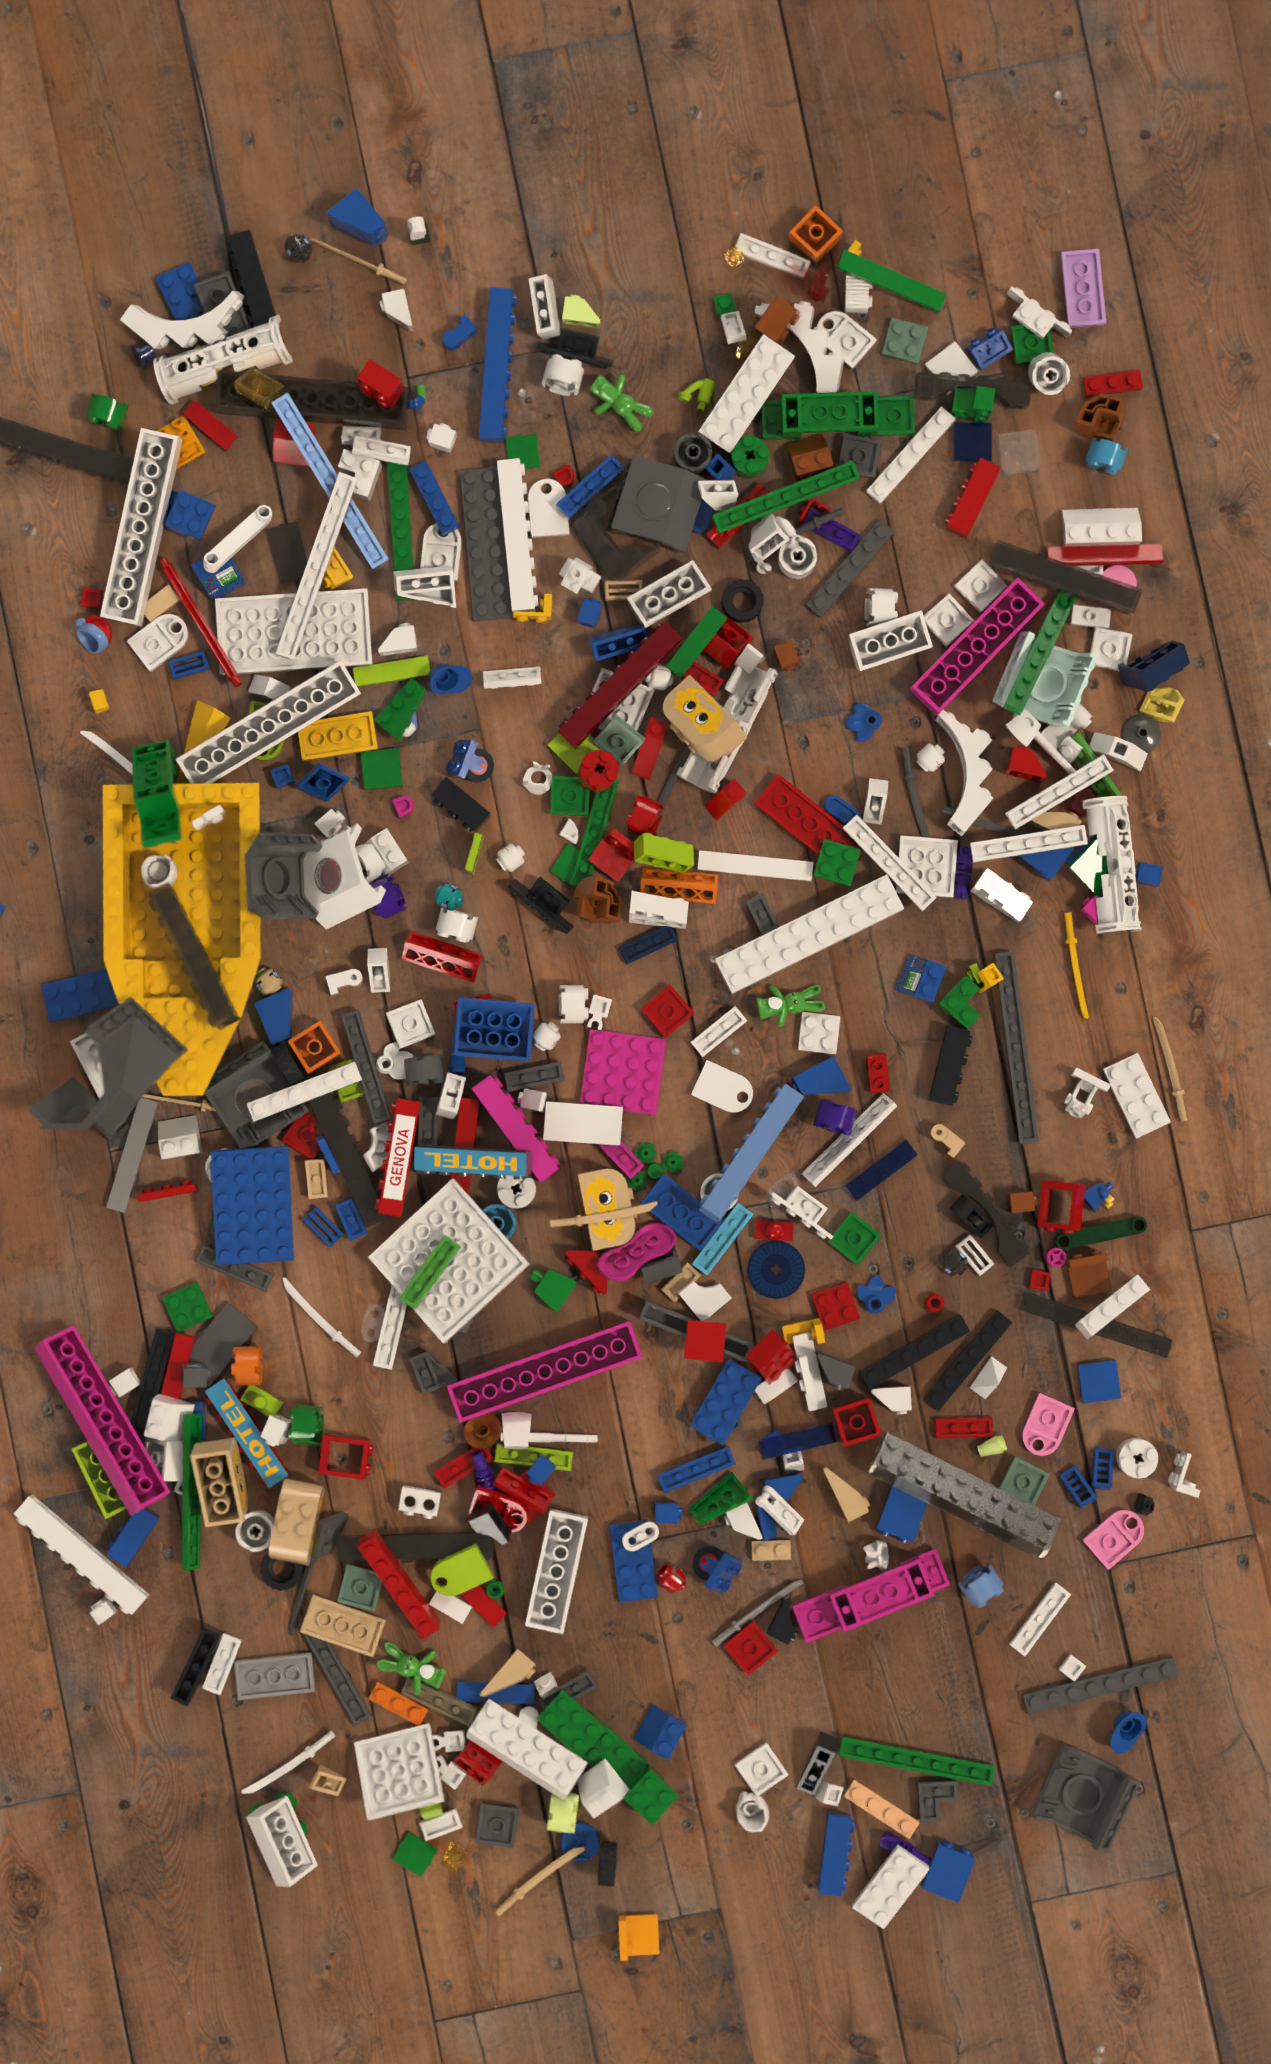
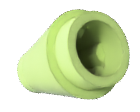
[977,1435,1008,1457]

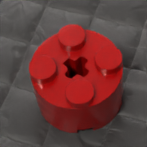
[578,750,619,792]
[625,795,665,835]

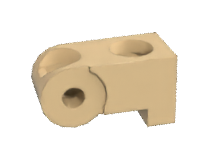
[930,1124,965,1158]

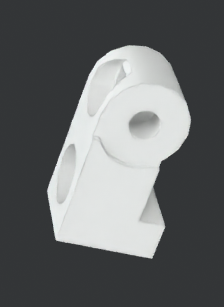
[326,969,363,996]

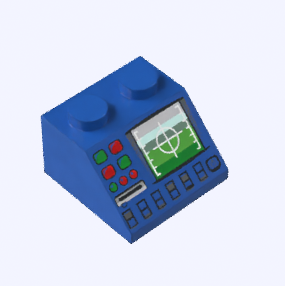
[192,558,246,602]
[895,954,946,1004]

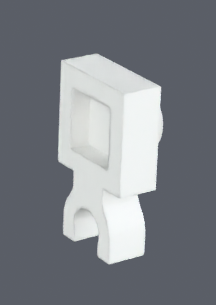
[192,805,226,831]
[587,995,612,1030]
[432,1730,466,1752]
[437,1755,468,1790]

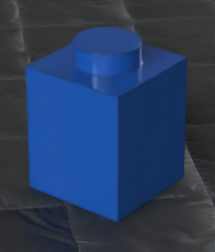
[705,453,737,481]
[577,597,602,629]
[1135,862,1163,887]
[527,1454,557,1485]
[655,1502,682,1524]

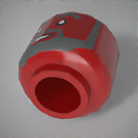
[657,1563,686,1593]

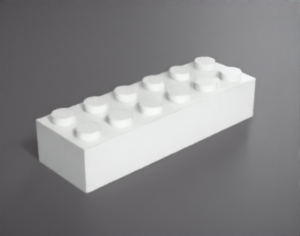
[698,334,795,453]
[525,1508,588,1634]
[466,1699,587,1801]

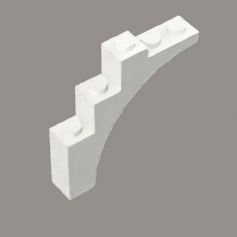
[120,291,245,349]
[754,301,844,393]
[935,710,993,836]

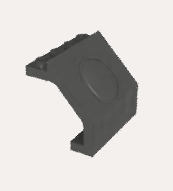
[606,456,708,552]
[245,833,322,919]
[1030,1744,1141,1852]

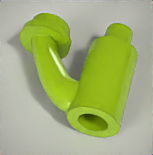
[678,378,716,411]

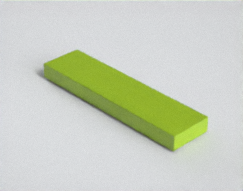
[353,656,430,687]
[494,1442,573,1471]

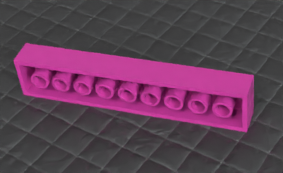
[447,1320,643,1423]
[34,1325,171,1516]

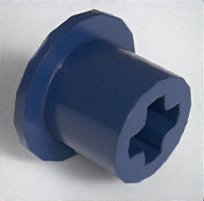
[131,343,156,368]

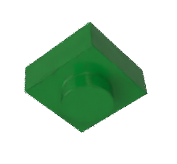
[713,293,736,317]

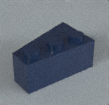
[1117,640,1190,692]

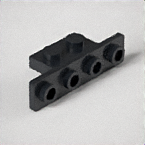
[538,328,614,369]
[507,877,574,934]

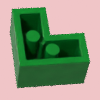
[951,386,996,422]
[937,975,981,1030]

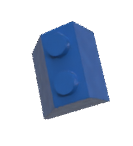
[634,1704,687,1760]

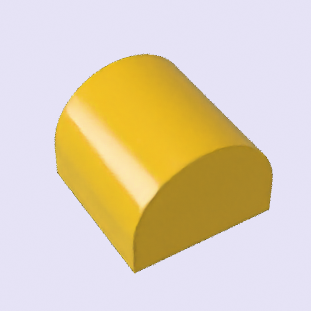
[89,690,109,714]

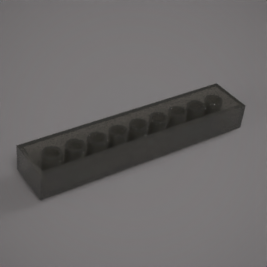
[215,370,410,430]
[867,1433,1061,1560]

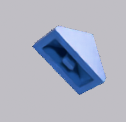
[764,1472,803,1500]

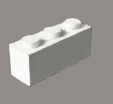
[528,274,561,340]

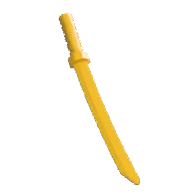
[1064,912,1089,1019]

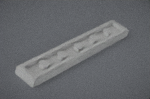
[106,1097,159,1213]

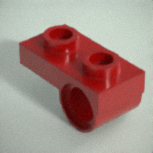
[866,1052,890,1093]

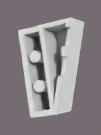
[393,566,456,608]
[970,868,1033,923]
[629,891,689,929]

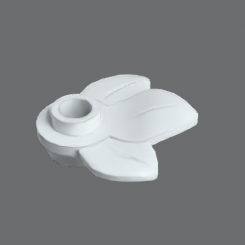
[376,1042,414,1080]

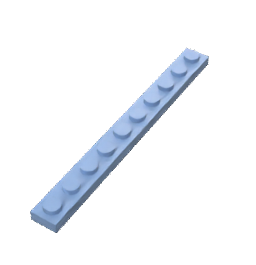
[272,393,389,569]

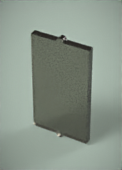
[266,521,307,584]

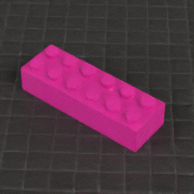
[472,1075,560,1183]

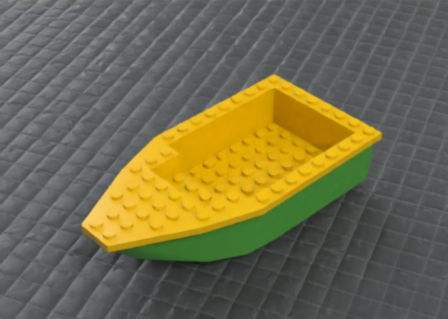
[103,783,261,1096]

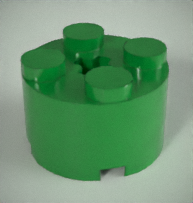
[85,393,129,431]
[731,435,769,479]
[288,1404,324,1445]

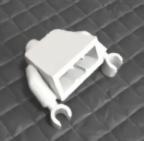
[748,514,806,574]

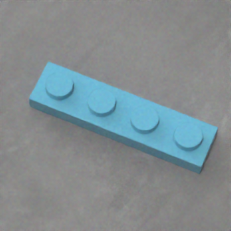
[692,1203,753,1275]

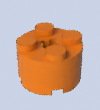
[231,1346,263,1386]

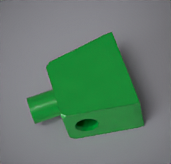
[529,1269,578,1312]

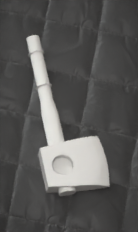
[1006,709,1076,775]
[501,1412,597,1449]

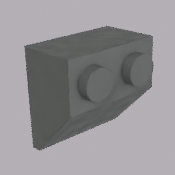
[641,1246,683,1284]
[816,1352,856,1391]

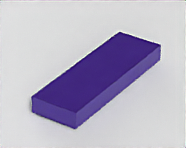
[802,508,861,552]

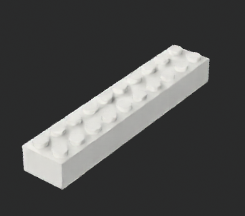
[100,428,183,627]
[176,660,361,784]
[714,875,904,995]

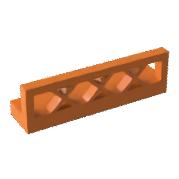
[640,867,719,904]

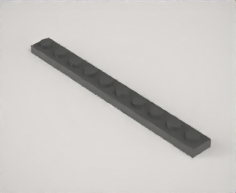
[994,951,1039,1144]

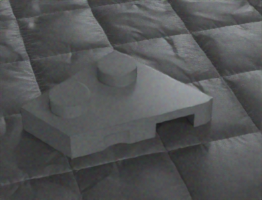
[409,1351,458,1395]
[311,1512,349,1559]

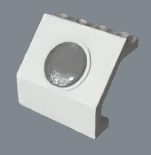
[303,824,386,930]

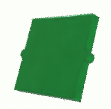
[505,434,540,471]
[550,844,579,888]
[392,1831,438,1877]

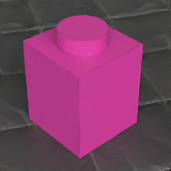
[1080,895,1099,925]

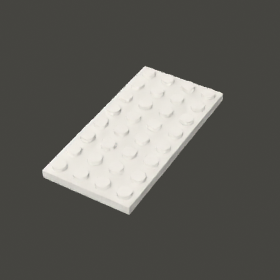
[215,588,373,675]

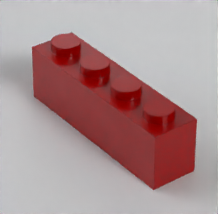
[945,458,1001,539]

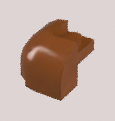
[1075,394,1126,442]
[573,876,622,924]

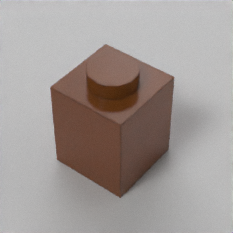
[773,640,800,672]
[1008,1191,1038,1213]

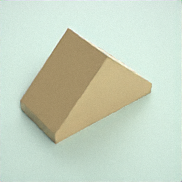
[309,1764,347,1796]

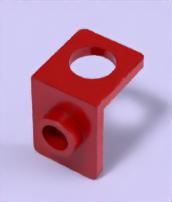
[798,498,831,525]

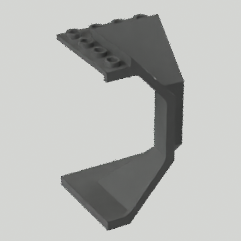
[29,997,188,1144]

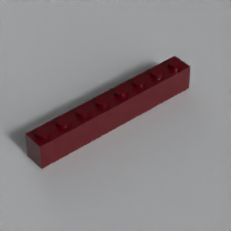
[557,621,683,749]

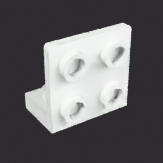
[1168,1451,1201,1498]

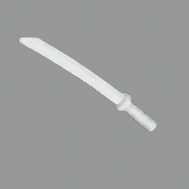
[80,731,133,775]
[283,1278,361,1358]
[241,1731,335,1794]

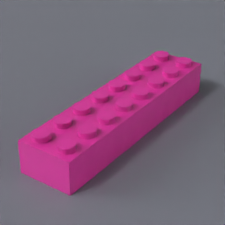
[909,577,1045,716]

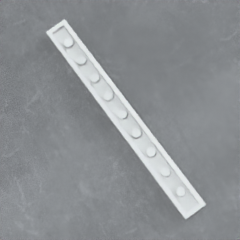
[276,472,358,660]

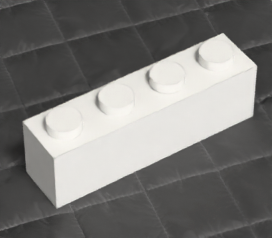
[1075,1275,1150,1340]

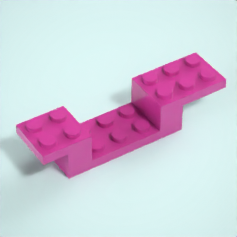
[792,1548,950,1643]

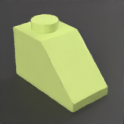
[562,295,600,329]

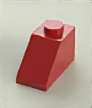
[705,779,747,820]

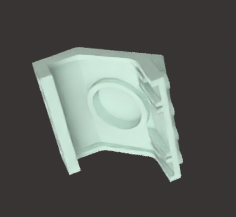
[992,631,1097,730]

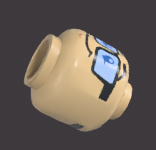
[254,968,283,996]

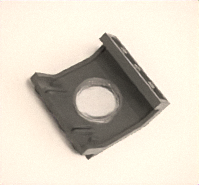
[205,1041,309,1149]

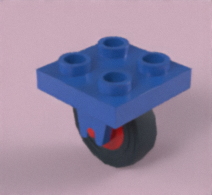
[446,740,494,783]
[693,1546,743,1594]

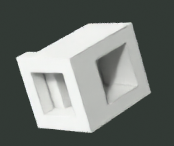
[314,809,345,839]
[90,1597,118,1625]

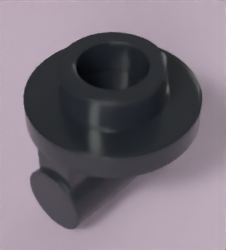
[1134,1494,1155,1516]

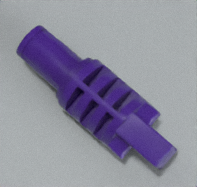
[955,846,973,900]
[471,1450,498,1491]
[879,1832,932,1866]

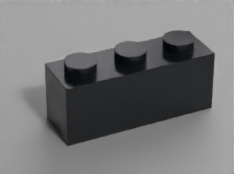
[431,777,491,833]

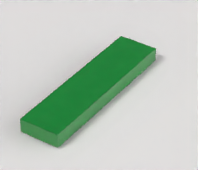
[666,606,728,678]

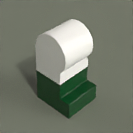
[407,217,431,246]

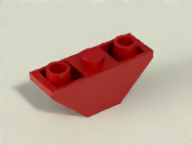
[565,1250,608,1295]

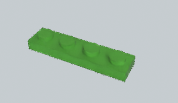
[1071,732,1122,797]
[399,1235,461,1310]

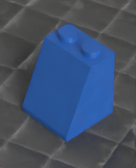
[327,188,388,246]

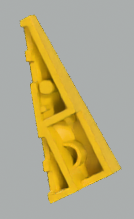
[176,701,231,784]

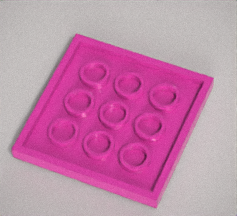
[580,1029,666,1115]

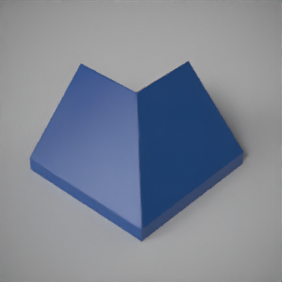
[296,763,350,801]

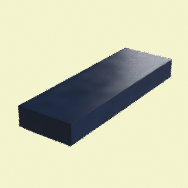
[619,926,678,965]

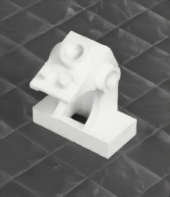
[559,557,601,594]
[1064,1067,1111,1119]

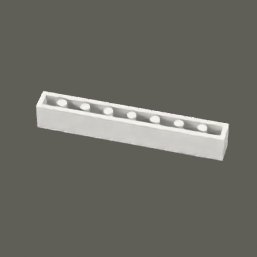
[497,458,538,613]
[14,1494,150,1615]

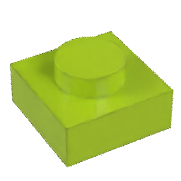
[966,963,982,984]

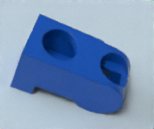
[443,314,477,351]

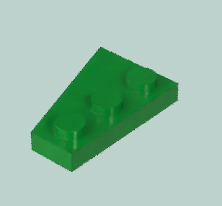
[374,678,427,743]
[688,1472,754,1525]

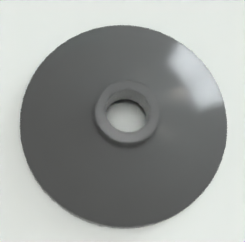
[1122,715,1161,753]

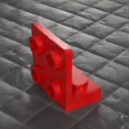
[588,828,634,882]
[453,1740,503,1786]

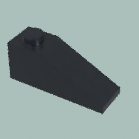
[797,1732,839,1796]

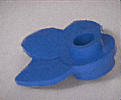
[844,703,882,742]
[857,1275,896,1314]

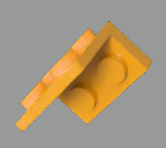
[157,416,205,469]
[619,1914,659,1961]

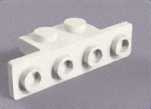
[1007,286,1072,339]
[768,1185,833,1239]
[792,1332,827,1411]

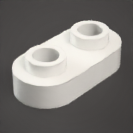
[622,1521,659,1551]

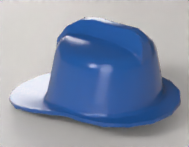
[428,664,472,694]
[1110,1710,1147,1754]

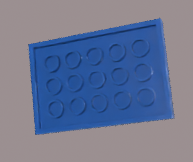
[210,1146,294,1265]

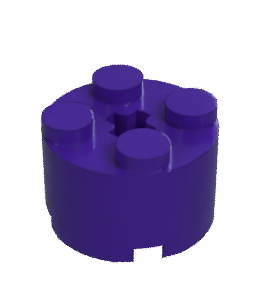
[370,875,407,919]
[813,1100,857,1136]

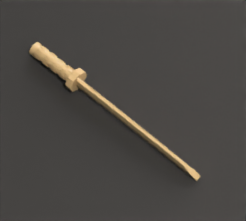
[309,238,407,285]
[1153,1017,1187,1122]
[142,1094,216,1112]
[550,1202,658,1227]
[495,1847,585,1916]

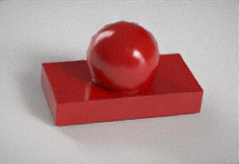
[754,1219,794,1242]

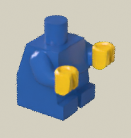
[1084,1182,1114,1213]

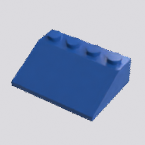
[450,997,535,1061]

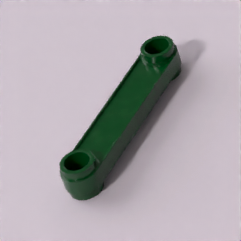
[1054,1216,1147,1250]

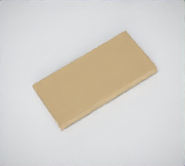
[300,1595,386,1657]

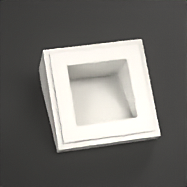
[781,1447,804,1473]
[815,1780,844,1806]

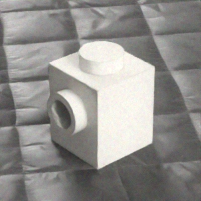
[426,423,457,453]

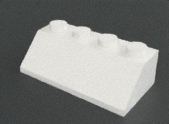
[1061,508,1142,547]
[627,560,712,628]
[849,610,933,671]
[246,1796,318,1887]

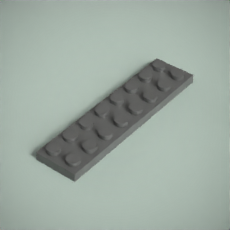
[460,467,512,622]

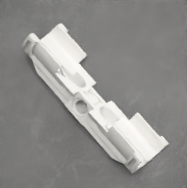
[154,315,293,405]
[676,657,778,793]
[1082,796,1142,934]

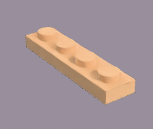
[844,1779,920,1839]

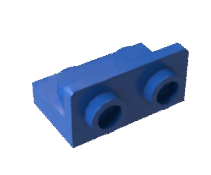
[966,327,1013,370]

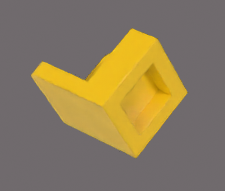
[977,963,1004,994]

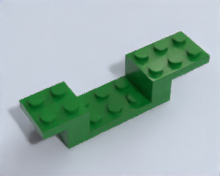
[762,391,915,440]
[132,739,182,848]
[537,1689,679,1826]

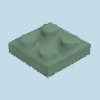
[881,318,928,365]
[593,715,646,765]
[997,1456,1050,1509]
[337,1563,382,1612]

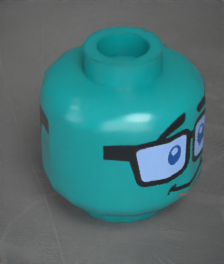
[435,883,464,911]

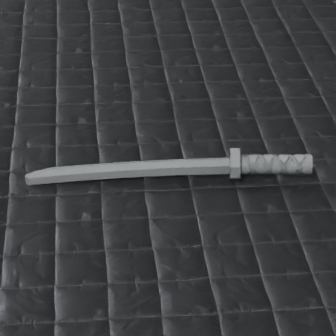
[712,1580,804,1647]

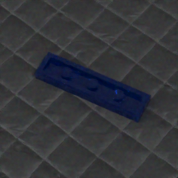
[845,1140,918,1201]
[758,1423,836,1460]

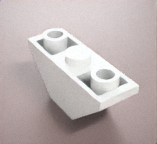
[1089,732,1148,772]

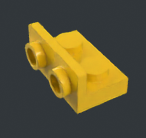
[322,547,353,591]

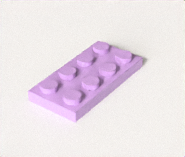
[1060,249,1106,328]

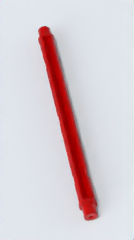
[159,557,242,688]

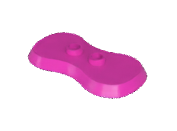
[597,1222,677,1282]

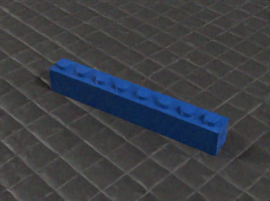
[479,287,517,443]

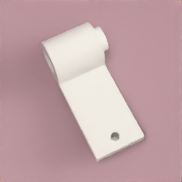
[1034,703,1092,756]

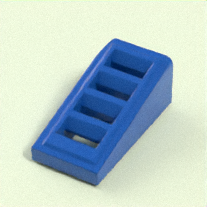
[1091,1448,1114,1490]
[1059,1465,1097,1509]

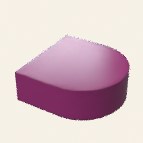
[392,796,414,818]

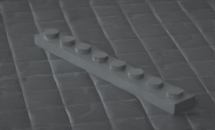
[1023,1656,1178,1714]

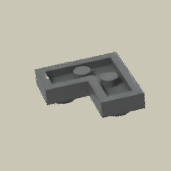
[918,1780,958,1823]

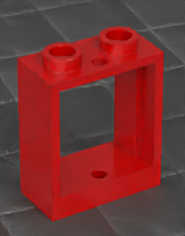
[1037,1180,1086,1234]
[318,1434,374,1480]

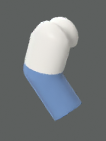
[402,711,418,737]

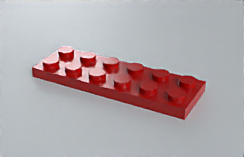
[754,774,863,856]

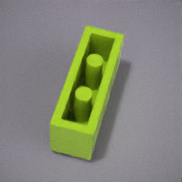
[634,833,694,873]

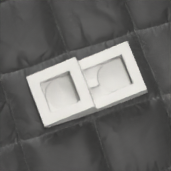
[755,1368,798,1405]

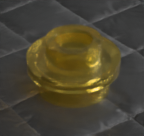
[725,247,744,266]

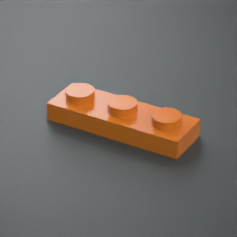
[368,1681,429,1726]

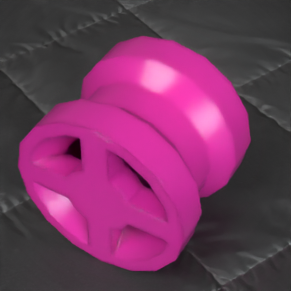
[1045,1248,1066,1267]

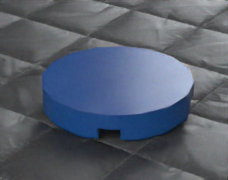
[561,1821,600,1862]

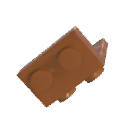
[1066,1250,1111,1297]

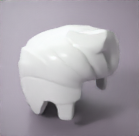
[736,1791,769,1832]

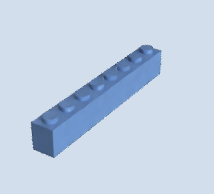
[699,1083,804,1223]

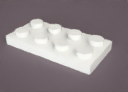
[1102,1053,1171,1139]
[852,1844,930,1929]

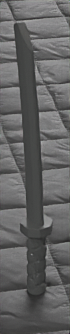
[748,507,845,563]
[658,746,691,812]
[901,748,930,838]
[941,805,1031,836]
[289,1556,318,1636]

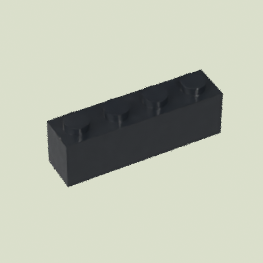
[928,1026,972,1106]
[170,1624,224,1707]

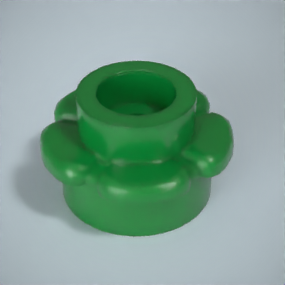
[485,1580,504,1599]

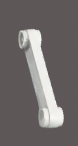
[203,505,272,573]

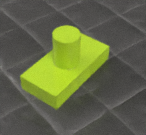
[240,1385,284,1417]

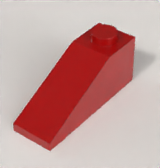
[631,717,669,780]

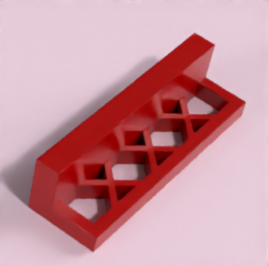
[401,931,483,983]

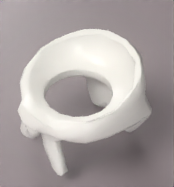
[522,762,552,795]
[863,1540,889,1571]

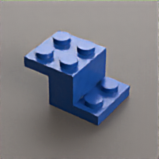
[163,490,216,541]

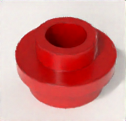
[925,1293,944,1313]

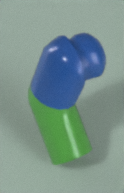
[408,385,426,410]

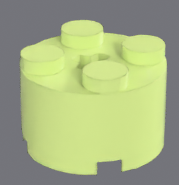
[547,1793,579,1833]

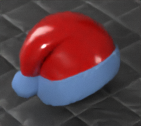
[75,615,112,654]

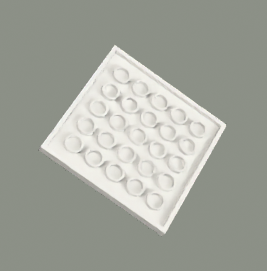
[368,1178,530,1343]

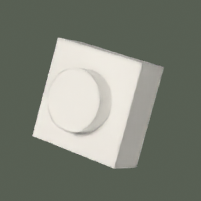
[1057,736,1083,763]
[534,1672,560,1699]

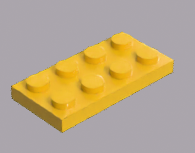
[298,711,378,762]

